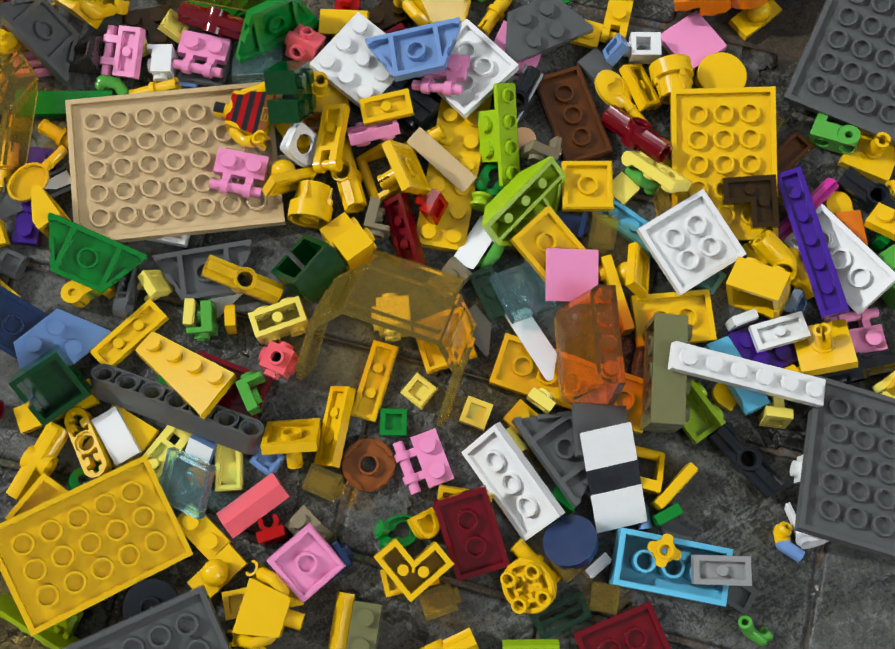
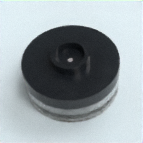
[123,577,182,619]

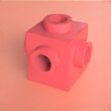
[284,24,326,63]
[258,340,299,381]

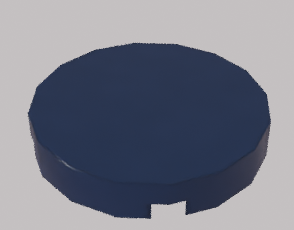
[542,515,599,570]

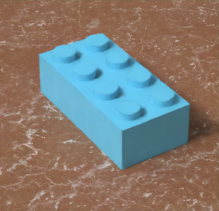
[608,527,733,607]

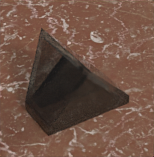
[69,35,105,76]

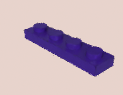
[11,147,56,247]

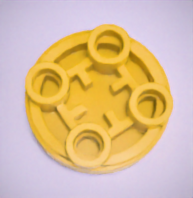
[694,52,747,88]
[500,557,557,614]

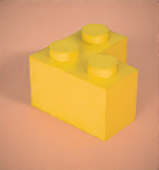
[319,212,377,276]
[373,538,454,602]

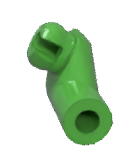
[95,74,129,95]
[624,166,659,195]
[476,243,506,270]
[738,615,773,646]

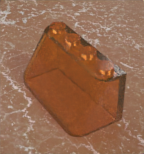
[554,285,626,405]

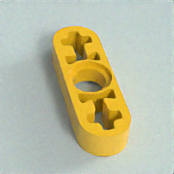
[64,407,112,479]

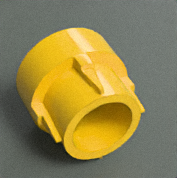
[649,54,694,105]
[287,180,333,229]

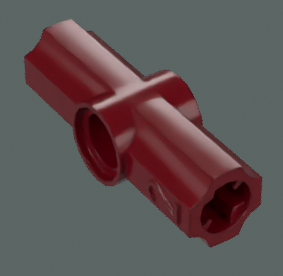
[177,1,244,41]
[601,105,672,163]

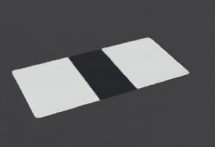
[580,422,647,533]

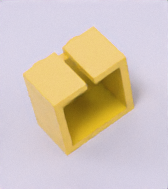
[726,256,791,319]

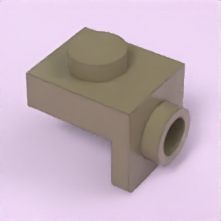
[519,136,562,164]
[285,505,333,542]

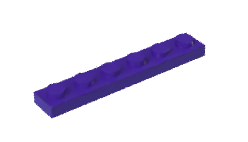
[777,166,849,320]

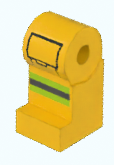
[61,280,117,308]

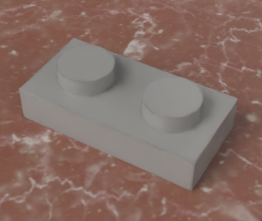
[691,555,752,586]

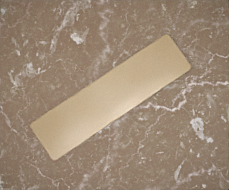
[407,127,476,192]

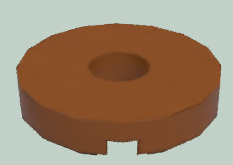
[342,438,396,492]

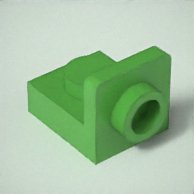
[186,300,218,341]
[235,371,266,416]

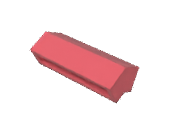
[216,472,290,538]

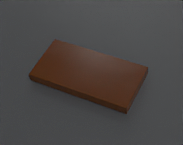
[536,65,613,161]

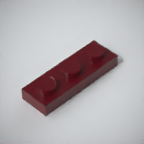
[383,192,426,274]

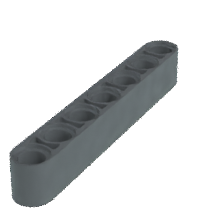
[91,364,264,455]

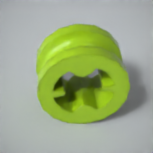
[469,191,494,212]

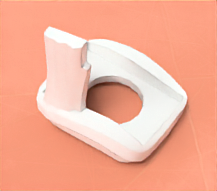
[278,122,318,168]
[784,502,829,549]

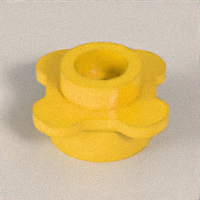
[647,534,681,568]

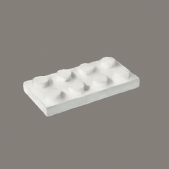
[784,204,895,315]
[461,422,565,541]

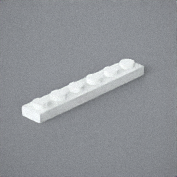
[667,341,826,407]

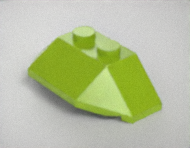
[481,156,566,246]

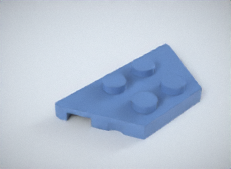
[365,17,462,82]
[13,308,111,399]

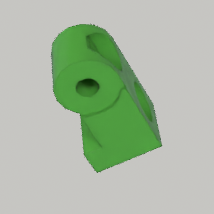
[808,113,861,154]

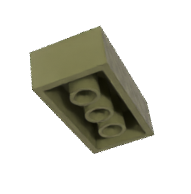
[641,313,692,433]

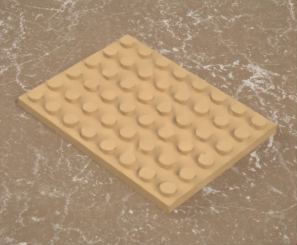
[65,82,286,243]

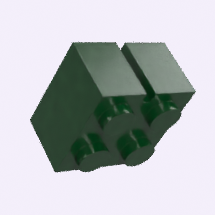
[263,61,316,123]
[271,234,348,304]
[8,345,92,427]

